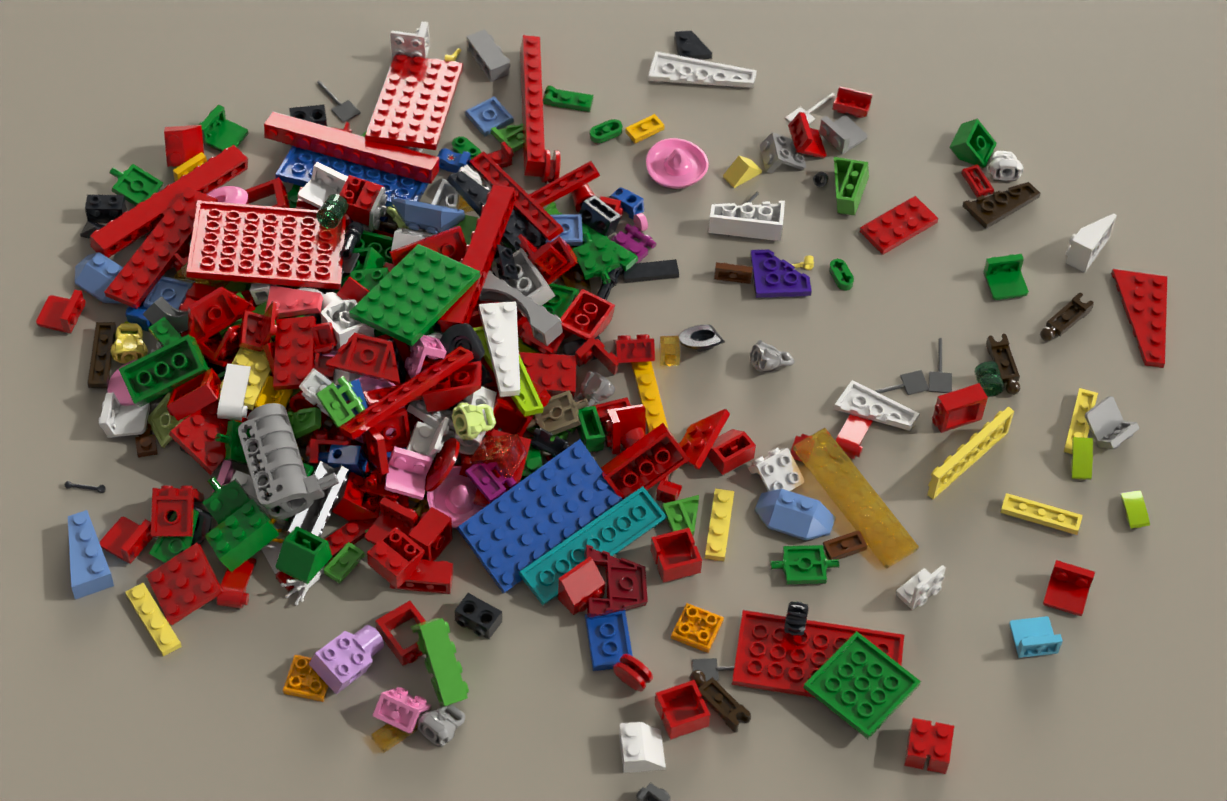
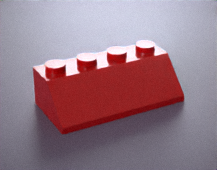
[601,423,690,500]

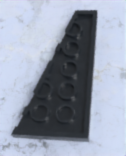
[447,171,546,254]

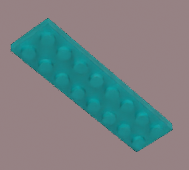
[519,486,667,606]

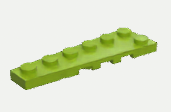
[473,326,543,417]

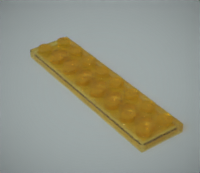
[793,428,919,569]

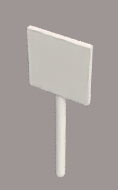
[786,93,835,124]

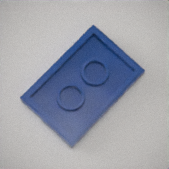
[585,610,633,671]

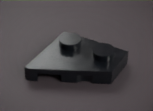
[674,30,712,60]

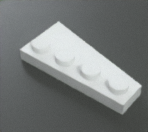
[834,380,920,431]

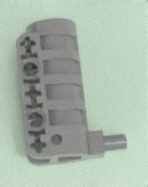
[238,403,339,521]

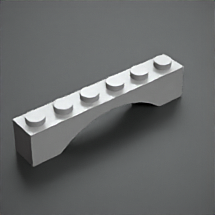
[478,271,563,346]

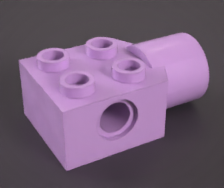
[309,625,384,694]

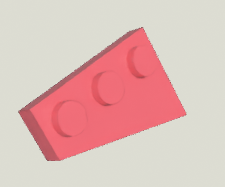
[265,286,323,318]

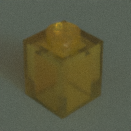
[659,336,680,366]

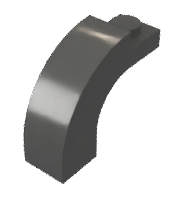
[143,296,188,332]

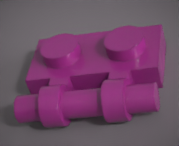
[611,224,657,263]
[465,453,517,503]

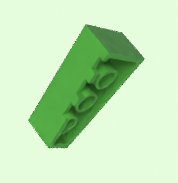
[411,618,469,706]

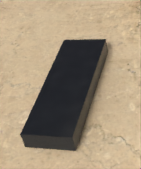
[622,259,679,283]

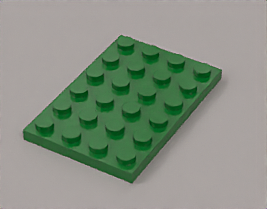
[349,244,480,346]

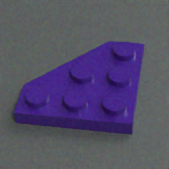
[750,249,812,298]

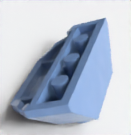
[391,196,465,234]
[75,252,123,303]
[755,489,836,540]

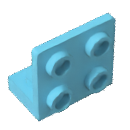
[1009,616,1063,658]

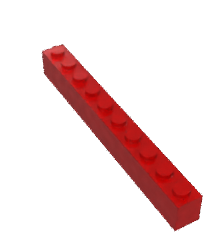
[520,35,545,177]
[264,112,439,184]
[90,145,248,258]
[438,185,516,333]

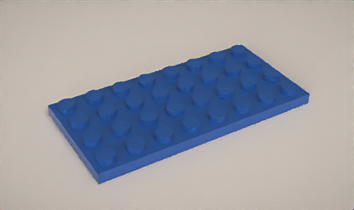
[275,146,429,208]
[456,439,623,593]

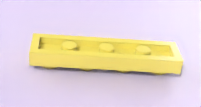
[1064,388,1098,454]
[705,488,734,562]
[1000,493,1083,535]
[125,582,182,656]

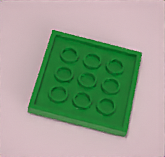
[803,631,921,739]

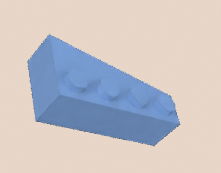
[68,510,114,600]

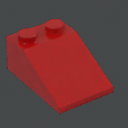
[560,289,615,340]
[422,361,482,412]

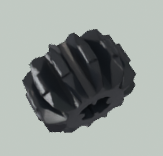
[784,601,809,636]

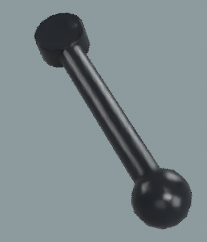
[64,481,106,493]

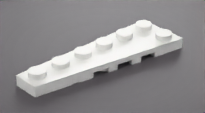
[648,52,757,88]
[478,301,520,397]

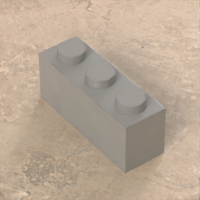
[467,29,511,82]

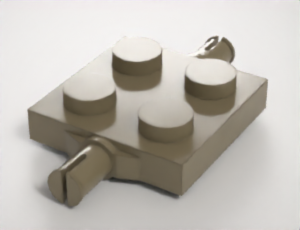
[527,390,589,435]

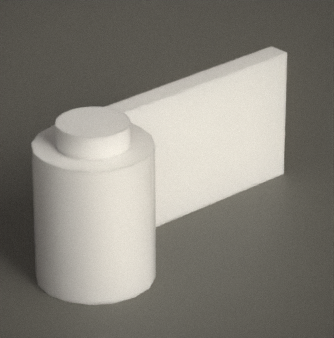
[217,364,251,421]

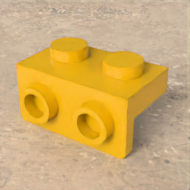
[254,376,294,408]

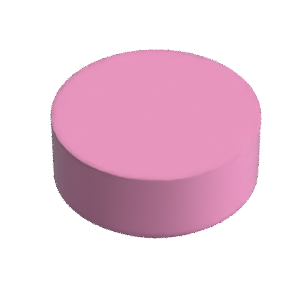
[633,213,648,232]

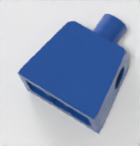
[319,444,368,478]

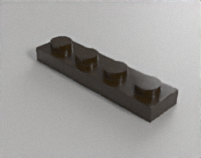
[87,322,116,388]

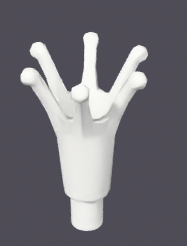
[281,567,324,606]

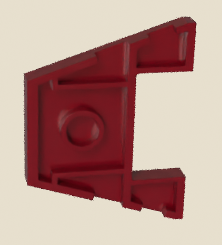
[584,545,648,618]

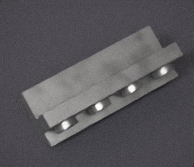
[281,461,348,537]

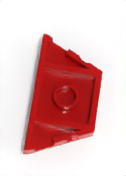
[188,286,255,344]
[326,333,400,384]
[679,409,730,470]

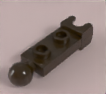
[1040,293,1094,341]
[986,333,1021,395]
[689,670,751,733]

